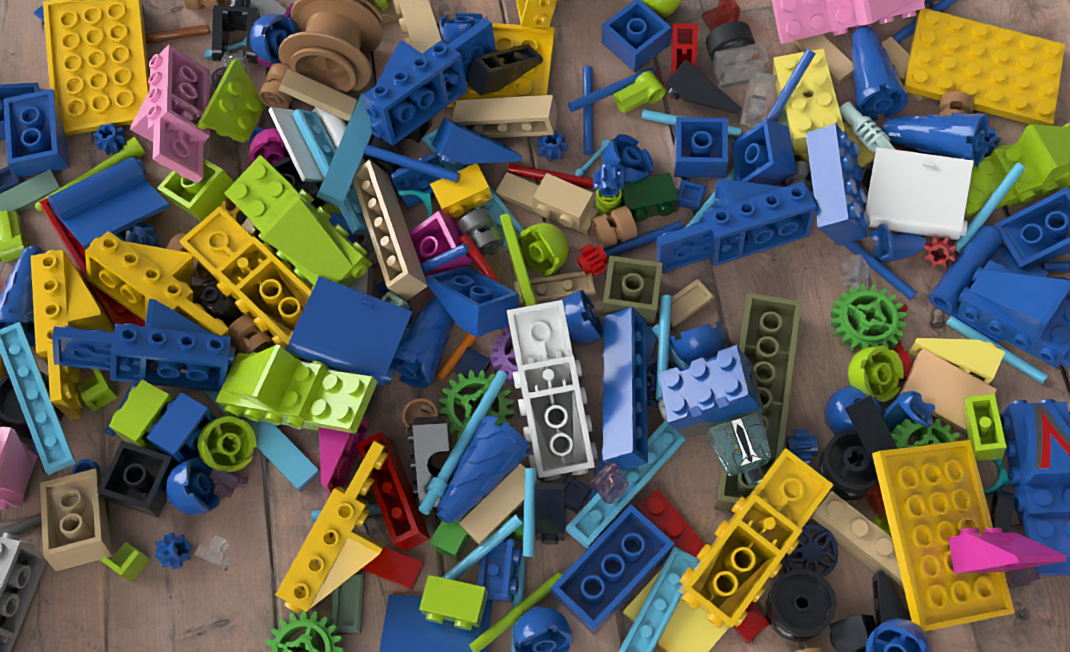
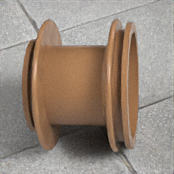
[278,0,383,94]

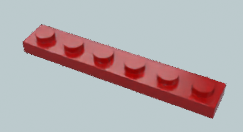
[635,488,770,644]

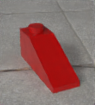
[670,23,698,99]

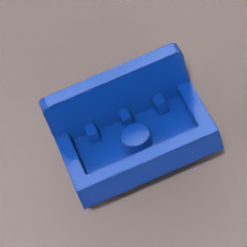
[391,153,442,210]
[477,539,522,602]

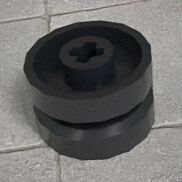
[0,371,63,438]
[817,430,879,501]
[765,569,837,642]

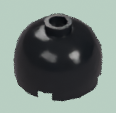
[192,279,243,328]

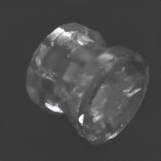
[223,50,249,74]

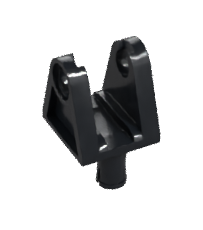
[212,0,260,64]

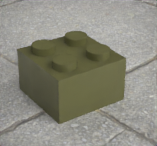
[601,256,663,324]

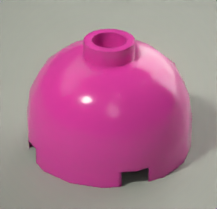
[249,128,290,165]

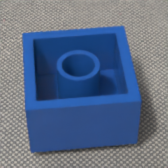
[601,0,672,72]
[674,117,728,178]
[731,119,796,186]
[147,392,216,464]

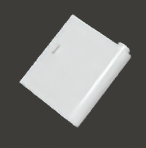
[268,107,366,183]
[865,147,974,240]

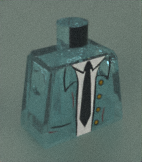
[706,412,771,486]

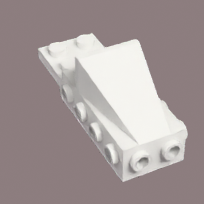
[507,300,598,481]

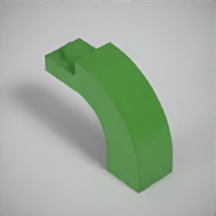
[430,501,524,561]

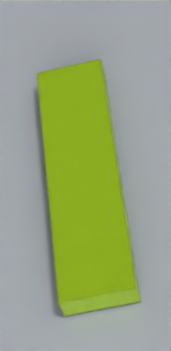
[500,213,537,307]

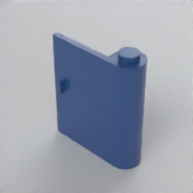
[48,157,170,249]
[928,226,1049,344]
[287,276,412,388]
[379,594,492,652]

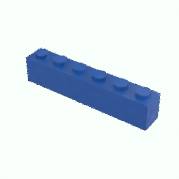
[602,307,648,472]

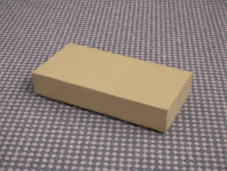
[657,279,715,330]

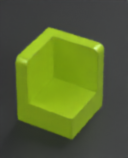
[79,369,118,411]
[100,542,151,583]

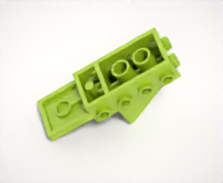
[964,122,1070,219]
[224,155,373,290]
[215,345,377,434]

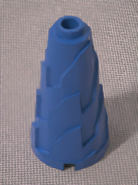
[851,25,909,120]
[882,113,990,167]
[0,246,45,347]
[391,296,455,388]
[436,416,531,525]

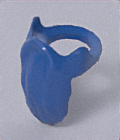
[869,224,926,263]
[882,390,935,432]

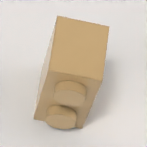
[532,173,593,230]

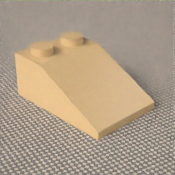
[40,468,113,571]

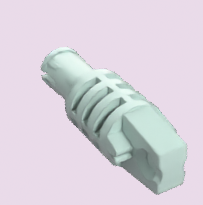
[839,102,895,154]

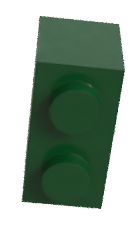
[621,173,678,222]

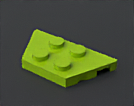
[197,58,265,143]

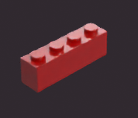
[356,432,431,551]

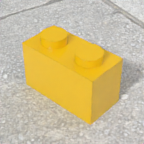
[430,164,493,218]

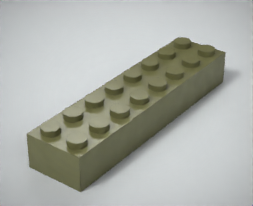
[714,293,802,513]

